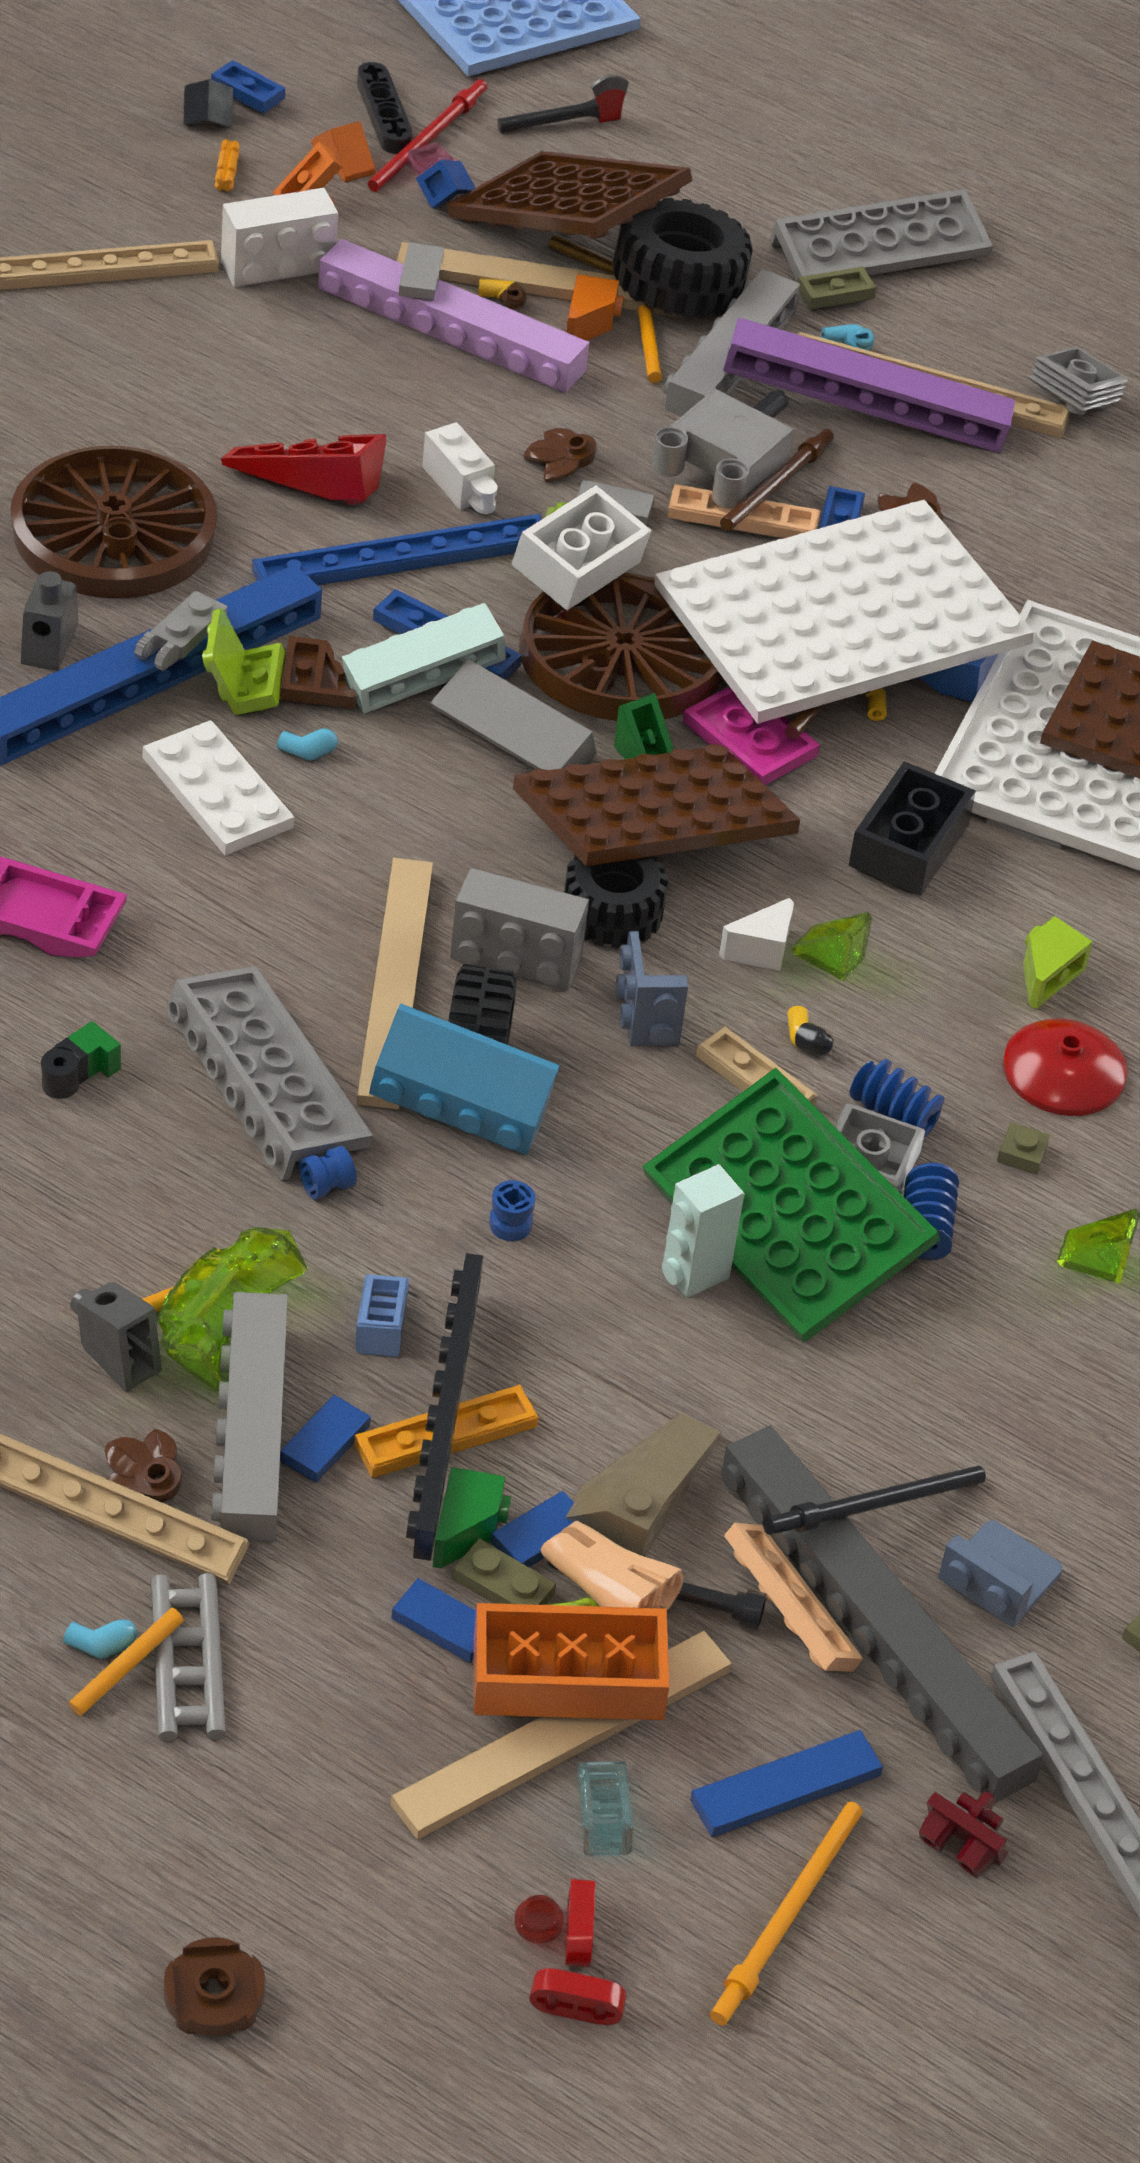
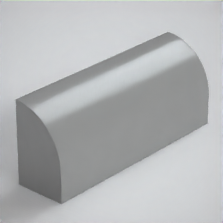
[430,659,596,770]

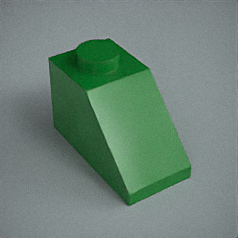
[432,1467,512,1569]

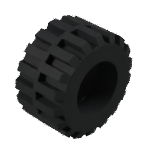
[564,855,668,948]
[448,964,517,1045]

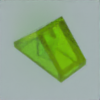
[791,912,872,981]
[1057,1209,1140,1284]

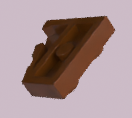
[280,636,356,709]

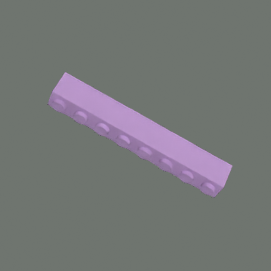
[318,239,589,393]

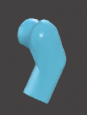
[821,324,874,350]
[277,728,338,761]
[63,1619,137,1659]

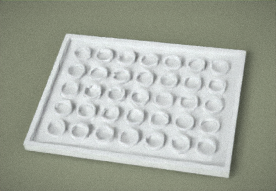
[654,500,1034,724]
[935,600,1140,871]

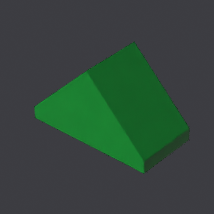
[614,693,674,759]

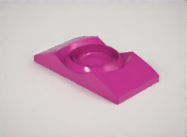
[0,856,127,957]

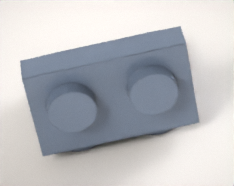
[616,931,688,1046]
[938,1520,1063,1628]

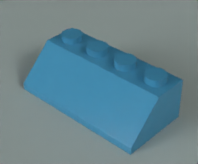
[369,1003,560,1155]

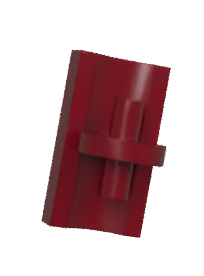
[919,1791,1008,1878]

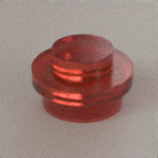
[514,1895,564,1944]

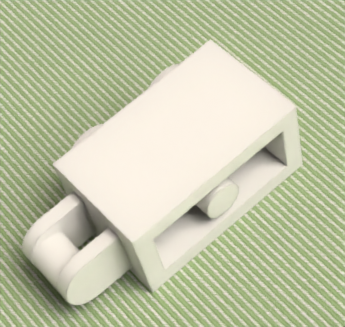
[422,422,498,514]

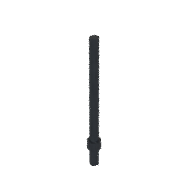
[763,1465,986,1535]

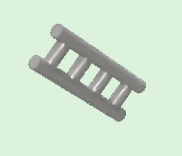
[151,1573,226,1742]

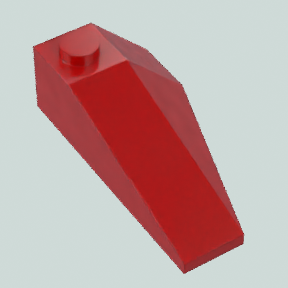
[221,434,387,505]

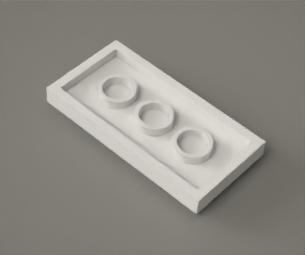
[142,720,295,856]

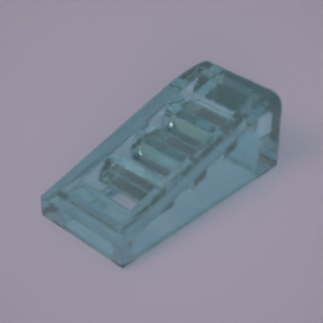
[578,1761,633,1856]

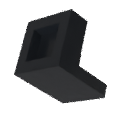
[183,79,233,128]

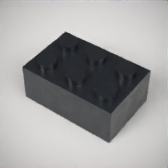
[848,761,976,896]

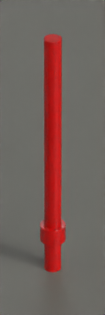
[367,79,488,192]

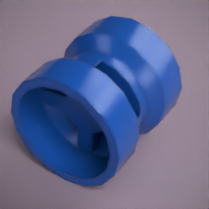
[299,1146,357,1200]
[489,1180,535,1241]

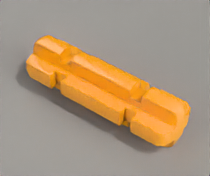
[215,139,240,192]

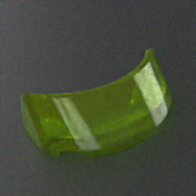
[158,1227,307,1391]

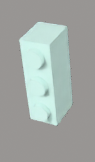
[662,1164,744,1298]

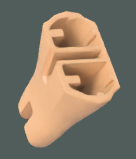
[540,1521,683,1610]

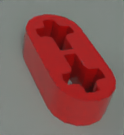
[565,1878,596,1968]
[529,1968,627,2025]

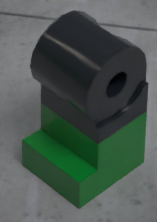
[41,1021,121,1099]

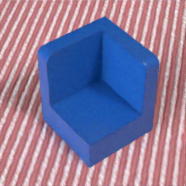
[415,159,476,209]

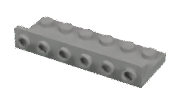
[770,189,993,282]
[167,966,373,1180]

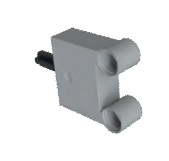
[652,388,794,509]

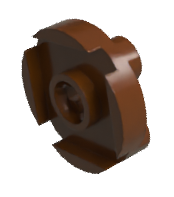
[164,1937,265,2036]

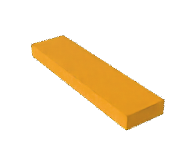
[354,1385,539,1478]

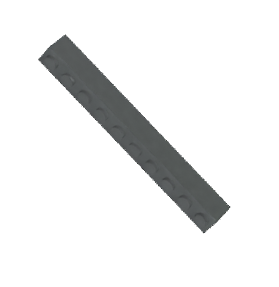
[721,1425,1044,1803]

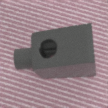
[21,571,78,671]
[70,1282,162,1392]

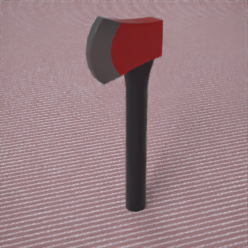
[497,75,629,132]

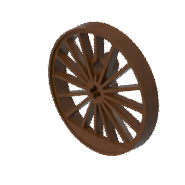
[11,446,217,598]
[519,573,723,721]

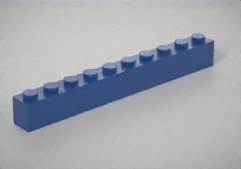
[0,564,322,766]

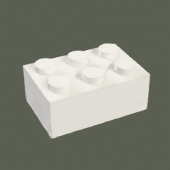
[221,188,338,287]
[511,485,652,610]

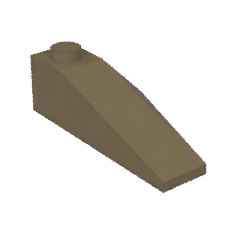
[565,1413,721,1557]

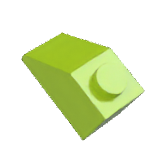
[1023,916,1093,1009]

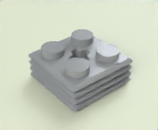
[1029,346,1128,415]
[835,1103,925,1193]

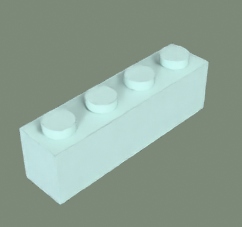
[342,603,506,714]

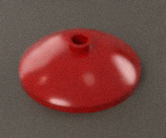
[1003,1019,1127,1116]

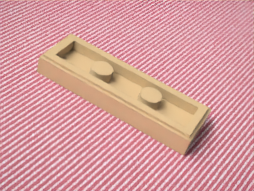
[696,1026,818,1106]

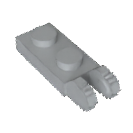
[134,590,227,671]

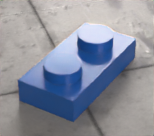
[211,60,286,114]

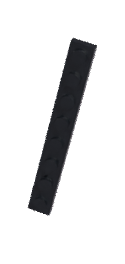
[406,1253,483,1561]

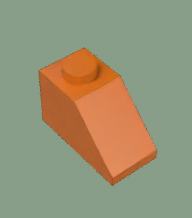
[566,274,624,341]

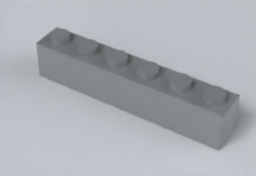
[664,269,800,416]
[211,1292,288,1542]

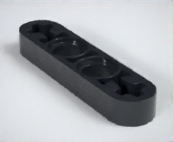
[357,62,412,154]

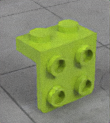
[202,608,286,716]

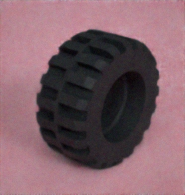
[612,198,753,318]

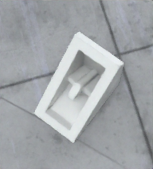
[719,898,794,971]

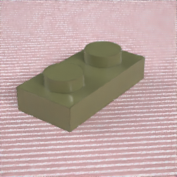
[798,266,877,310]
[452,1538,556,1605]

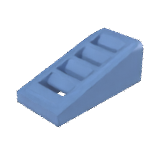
[355,1274,409,1357]

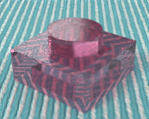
[407,142,454,175]

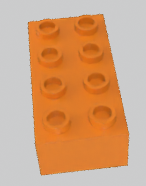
[473,1603,669,1720]

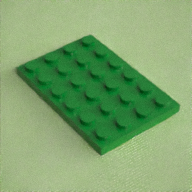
[642,1067,940,1343]

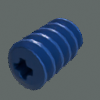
[849,1059,945,1138]
[903,1163,960,1260]

